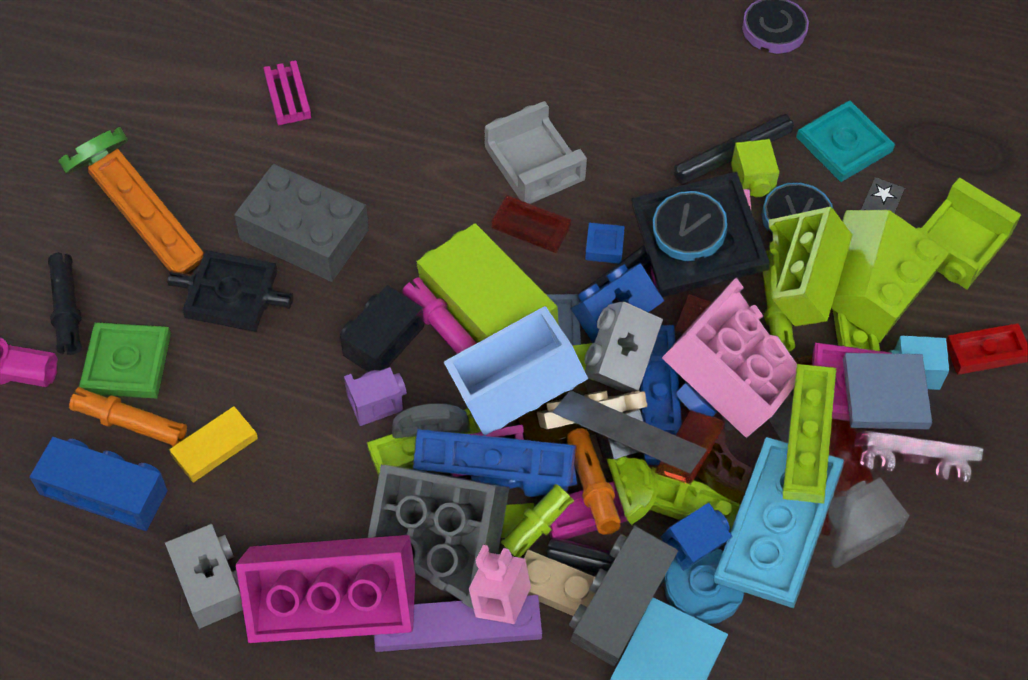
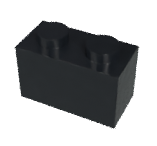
[340,285,424,372]

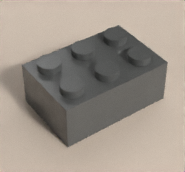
[234,164,369,282]

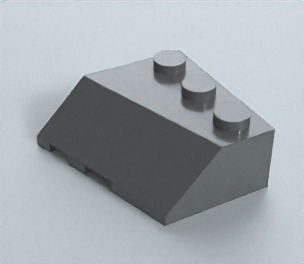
[368,464,510,610]

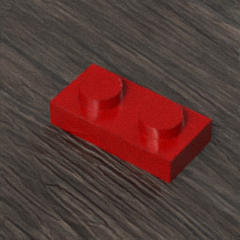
[946,323,1028,375]

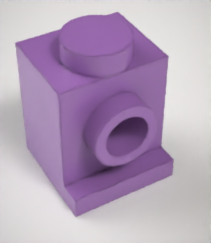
[344,367,407,426]

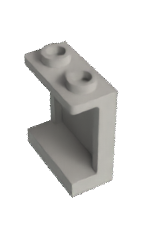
[485,101,587,206]

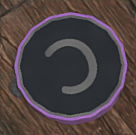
[742,0,809,54]

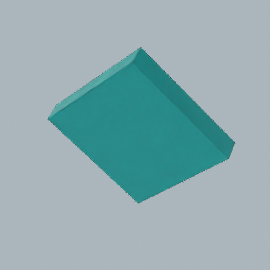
[796,100,895,182]

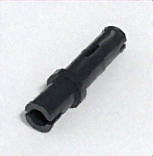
[48,252,82,355]

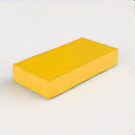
[169,406,258,483]

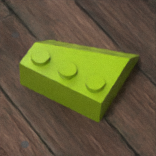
[831,210,950,343]

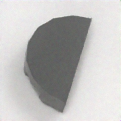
[392,404,470,438]

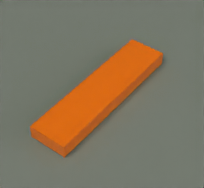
[88,149,204,273]

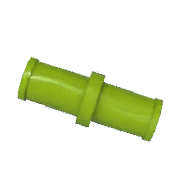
[501,484,574,558]

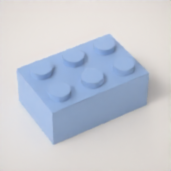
[444,306,588,436]

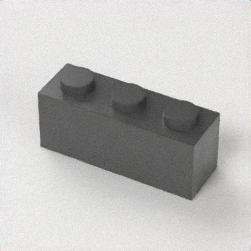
[569,525,678,667]

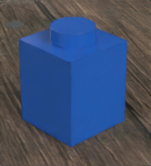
[661,503,733,571]

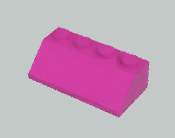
[236,535,415,643]

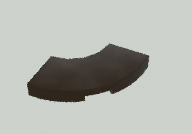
[684,420,754,504]

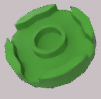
[58,127,128,174]

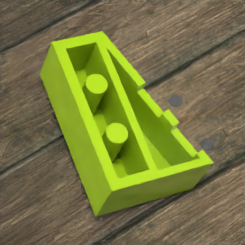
[769,207,853,326]

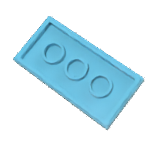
[714,437,844,608]

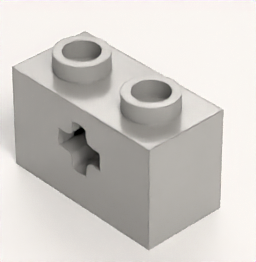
[585,301,663,392]
[165,524,243,629]

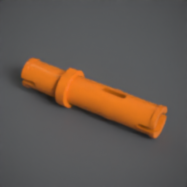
[69,387,187,446]
[567,428,621,535]

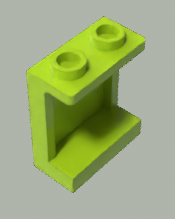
[916,177,1021,289]

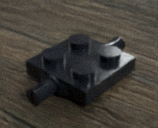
[167,250,293,332]

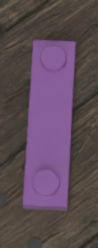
[374,595,542,652]

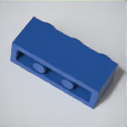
[30,437,168,531]

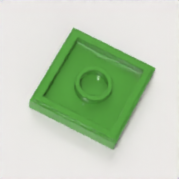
[79,322,171,398]

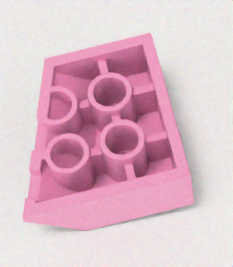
[662,277,797,438]

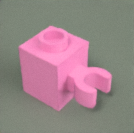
[469,545,531,624]

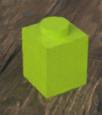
[731,139,779,197]

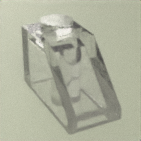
[831,478,909,569]

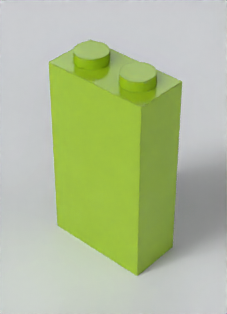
[416,223,559,343]

